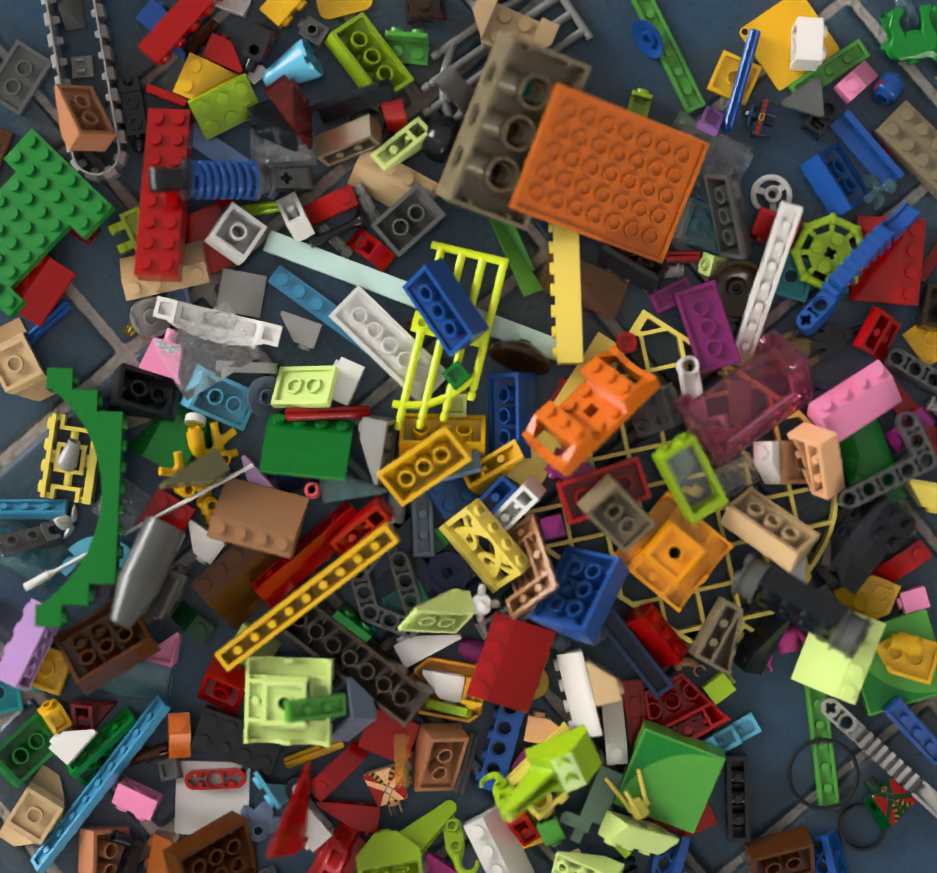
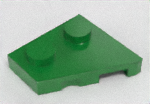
[332,601,375,643]

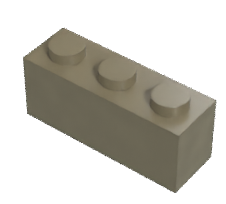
[315,114,382,167]

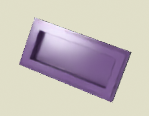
[696,106,725,137]

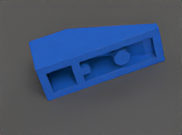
[135,0,187,62]

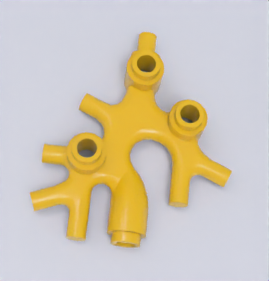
[158,421,238,524]

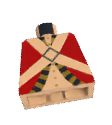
[363,762,408,815]

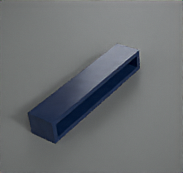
[602,606,674,699]

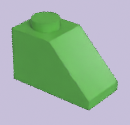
[536,811,566,847]

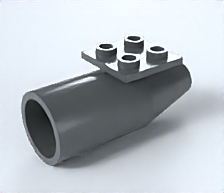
[110,517,186,629]

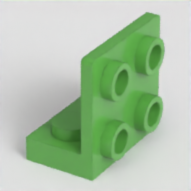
[385,27,430,67]

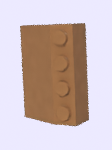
[206,478,310,560]

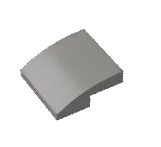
[215,268,267,318]

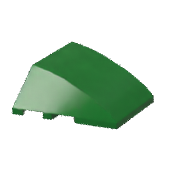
[128,401,214,468]

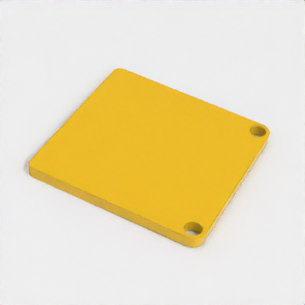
[739,0,840,91]

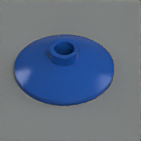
[632,19,664,59]

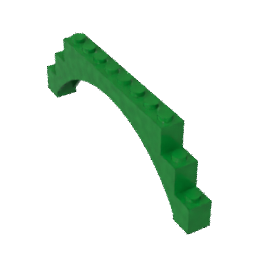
[34,368,129,628]

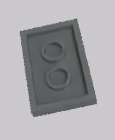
[0,39,52,117]

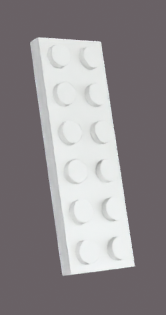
[329,285,446,401]

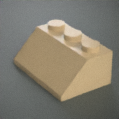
[584,656,624,706]

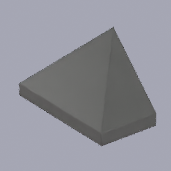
[58,0,87,32]

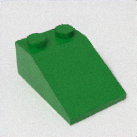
[0,711,54,789]

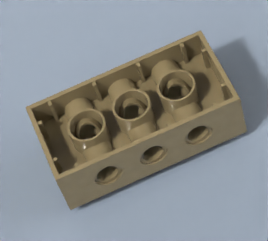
[435,30,592,231]

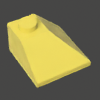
[903,479,937,514]

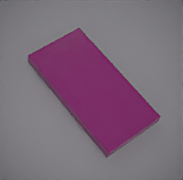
[674,280,741,375]

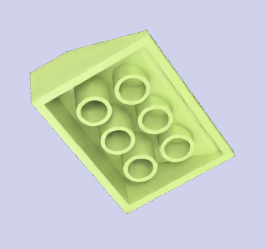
[791,609,886,705]

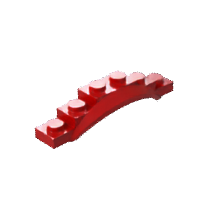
[307,822,360,873]

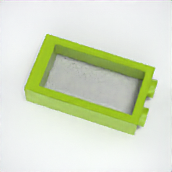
[651,433,729,524]

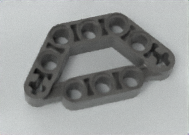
[350,544,422,638]

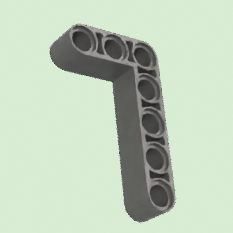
[883,348,937,398]
[837,412,937,509]

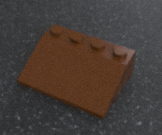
[190,545,280,630]
[53,600,161,696]
[163,811,258,873]

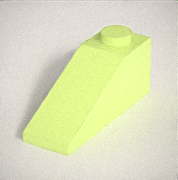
[370,117,428,171]

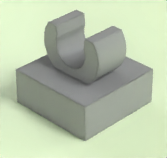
[71,55,95,80]

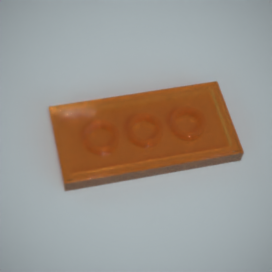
[539,254,629,320]

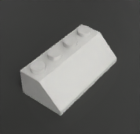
[553,647,602,737]
[463,806,535,873]

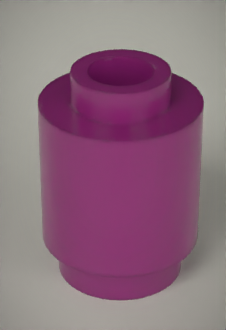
[457,637,484,663]

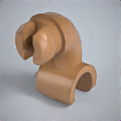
[672,656,706,677]

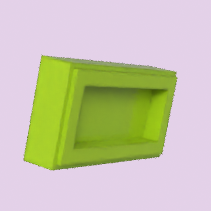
[426,699,473,719]

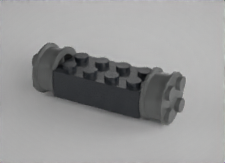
[730,553,872,660]

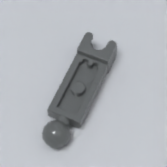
[0,521,61,558]

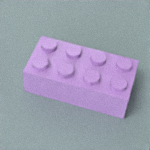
[0,599,59,692]

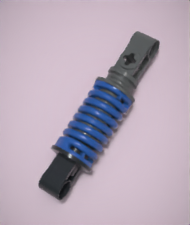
[148,159,313,201]

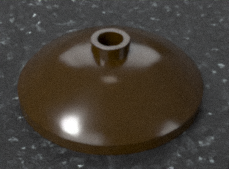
[707,259,759,322]
[488,339,551,375]

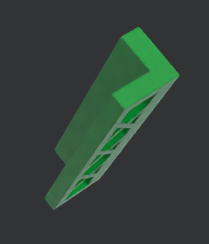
[65,706,138,786]

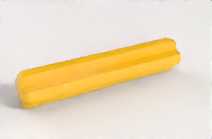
[283,741,345,768]

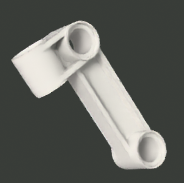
[676,356,731,440]

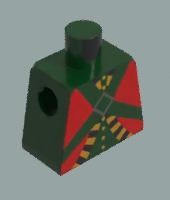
[863,775,917,830]

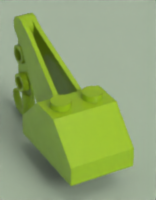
[479,724,602,822]
[356,800,480,873]

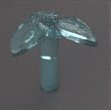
[861,175,897,211]

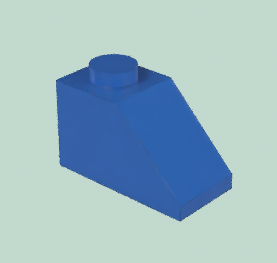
[479,474,517,515]

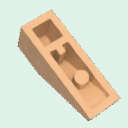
[523,711,560,744]

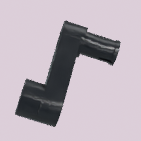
[110,829,145,873]

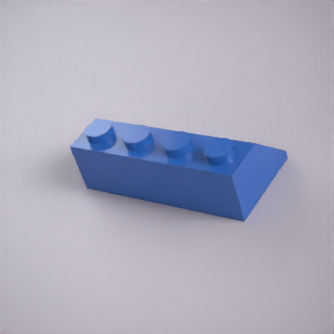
[403,258,489,357]
[488,373,537,458]

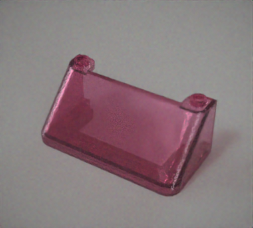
[673,329,814,467]

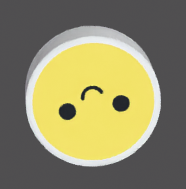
[184,412,207,428]

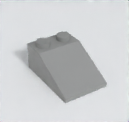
[358,415,398,485]

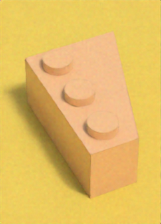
[787,422,845,500]

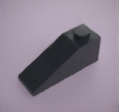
[246,99,299,152]
[733,613,790,675]

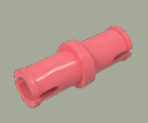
[304,482,321,499]

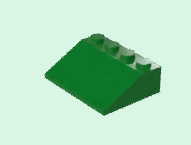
[259,413,354,482]

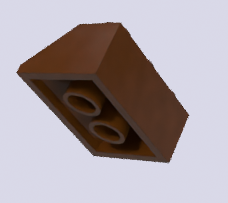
[744,826,815,873]

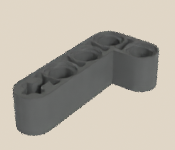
[433,65,475,115]

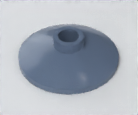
[247,376,283,419]

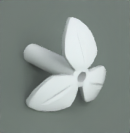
[47,504,78,540]

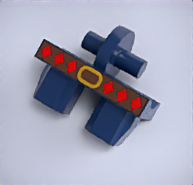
[742,97,780,139]

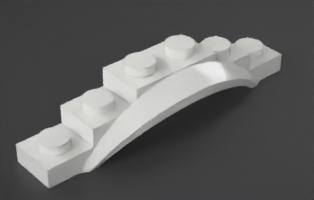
[153,296,283,347]

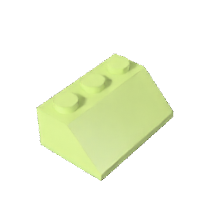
[598,810,679,856]

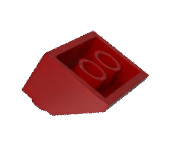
[14,254,77,327]

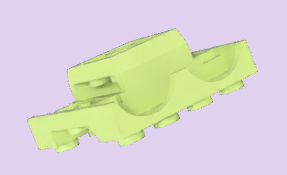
[244,655,335,747]

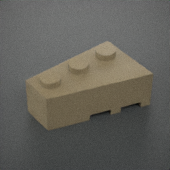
[688,596,744,676]

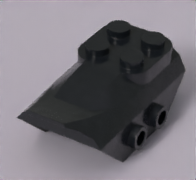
[831,494,916,595]

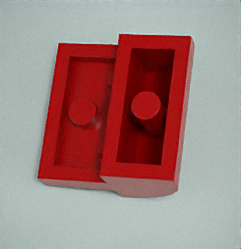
[852,307,902,362]

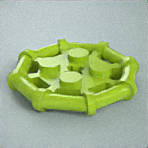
[790,213,864,290]

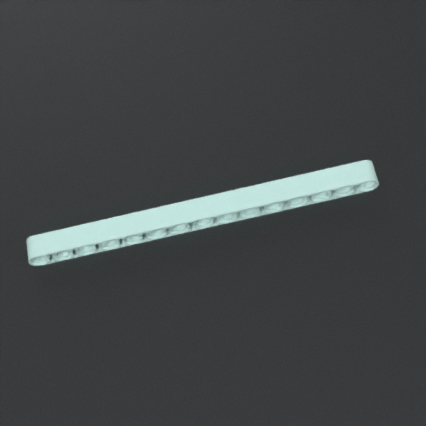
[263,230,557,362]

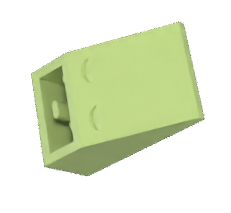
[551,851,625,873]

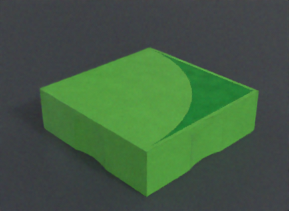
[859,609,937,716]
[613,719,726,834]

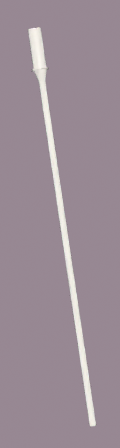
[23,463,254,591]

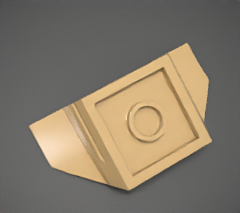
[473,0,560,49]
[0,317,56,402]
[0,764,65,846]

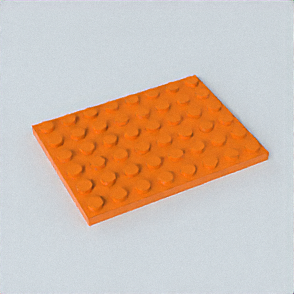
[508,82,710,264]

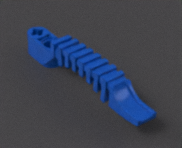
[796,201,920,336]

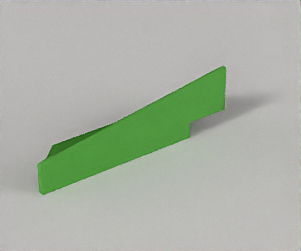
[488,217,543,298]

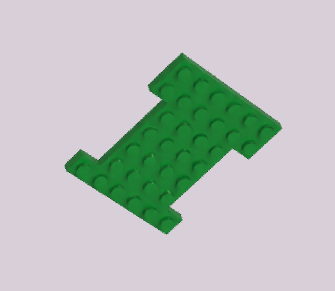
[0,128,115,319]

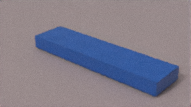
[882,695,937,766]

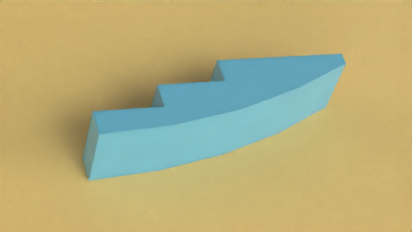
[700,711,762,752]

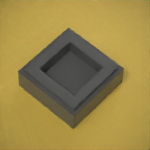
[157,758,183,782]

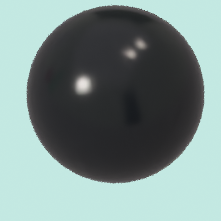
[420,115,462,164]

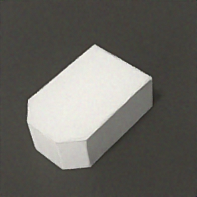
[246,65,266,85]

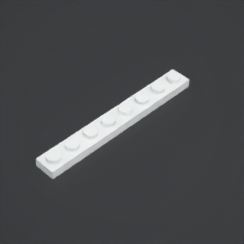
[732,200,803,369]

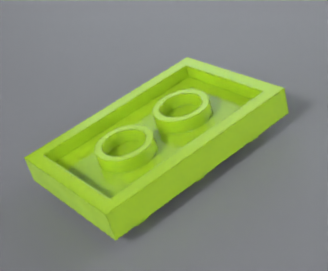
[187,73,259,141]

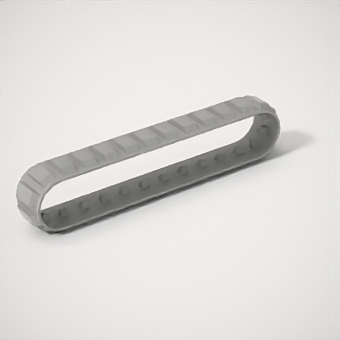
[41,0,130,184]

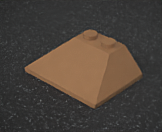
[488,512,559,619]

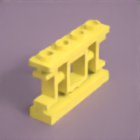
[38,413,99,505]

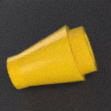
[890,634,924,657]

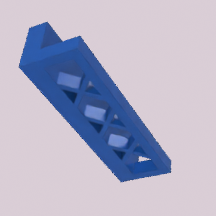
[829,110,905,191]
[810,830,849,873]
[649,832,691,873]

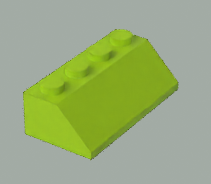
[324,12,414,110]

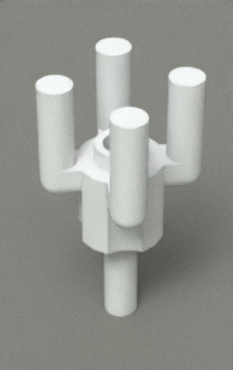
[472,582,501,623]

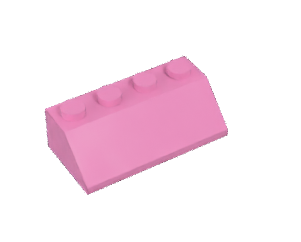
[807,359,902,442]

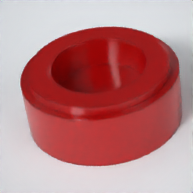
[616,332,637,354]

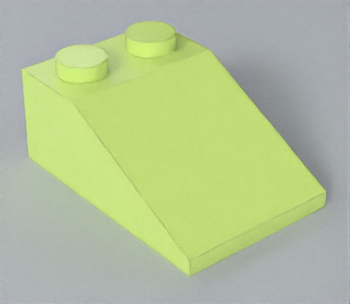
[398,589,475,634]

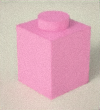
[895,585,931,614]

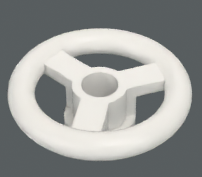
[750,174,793,212]

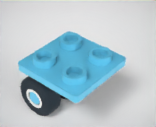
[252,770,311,810]

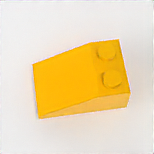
[173,52,251,100]

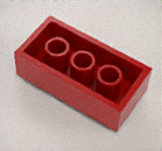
[555,456,652,525]

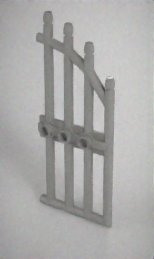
[420,0,594,121]

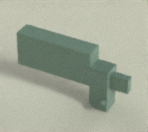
[559,765,623,844]

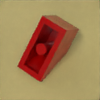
[202,32,245,75]
[381,98,408,135]
[346,227,396,272]
[499,809,541,847]

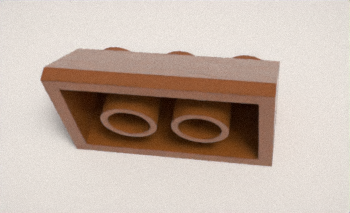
[144,830,182,873]

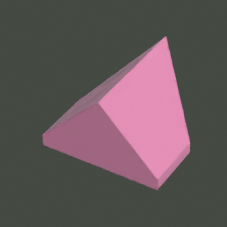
[145,630,183,667]

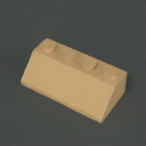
[347,149,438,208]
[119,240,212,301]
[720,486,821,572]

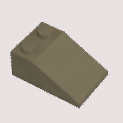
[577,474,656,554]

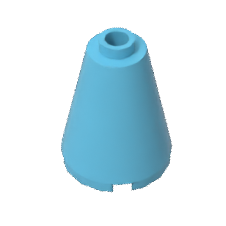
[262,38,324,90]

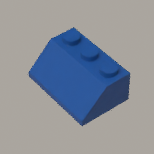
[800,142,872,217]

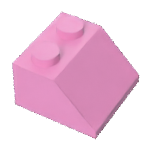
[112,776,164,821]

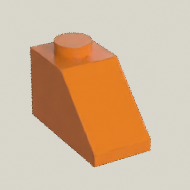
[166,712,191,759]

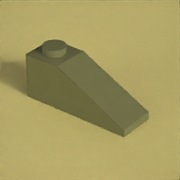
[159,448,230,489]

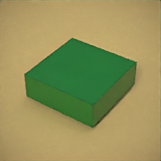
[441,360,472,390]

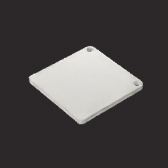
[174,760,251,834]

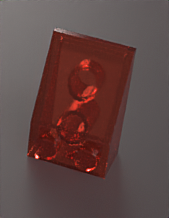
[264,74,313,150]

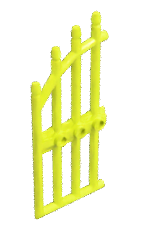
[392,241,509,431]

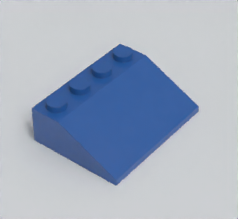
[530,545,630,644]

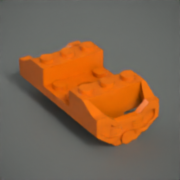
[522,346,661,476]

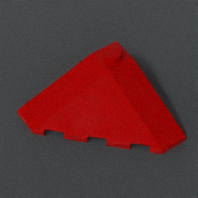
[266,760,311,858]

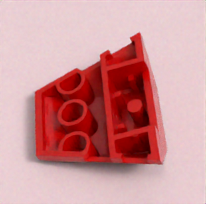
[644,673,731,739]

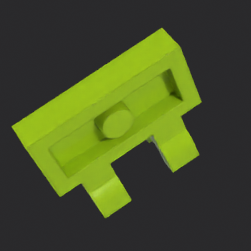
[108,206,139,255]

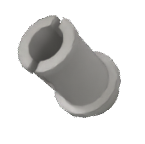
[664,263,684,280]

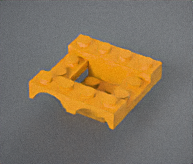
[612,491,734,612]

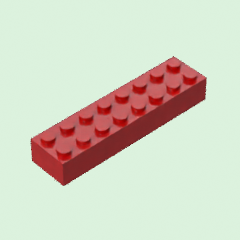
[134,108,195,282]

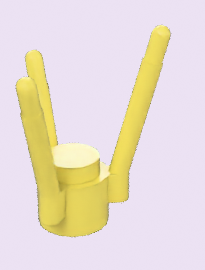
[604,769,651,820]

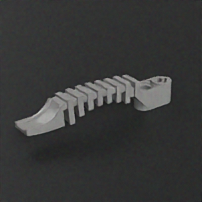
[819,697,937,818]

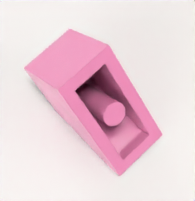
[833,60,879,105]

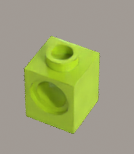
[701,671,736,705]

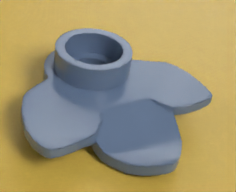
[241,800,282,842]

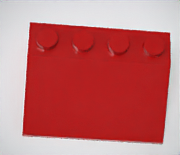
[849,215,926,307]
[467,610,556,713]

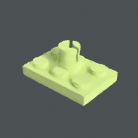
[270,365,339,408]

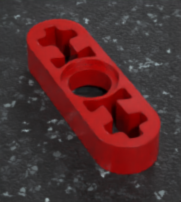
[185,767,247,790]

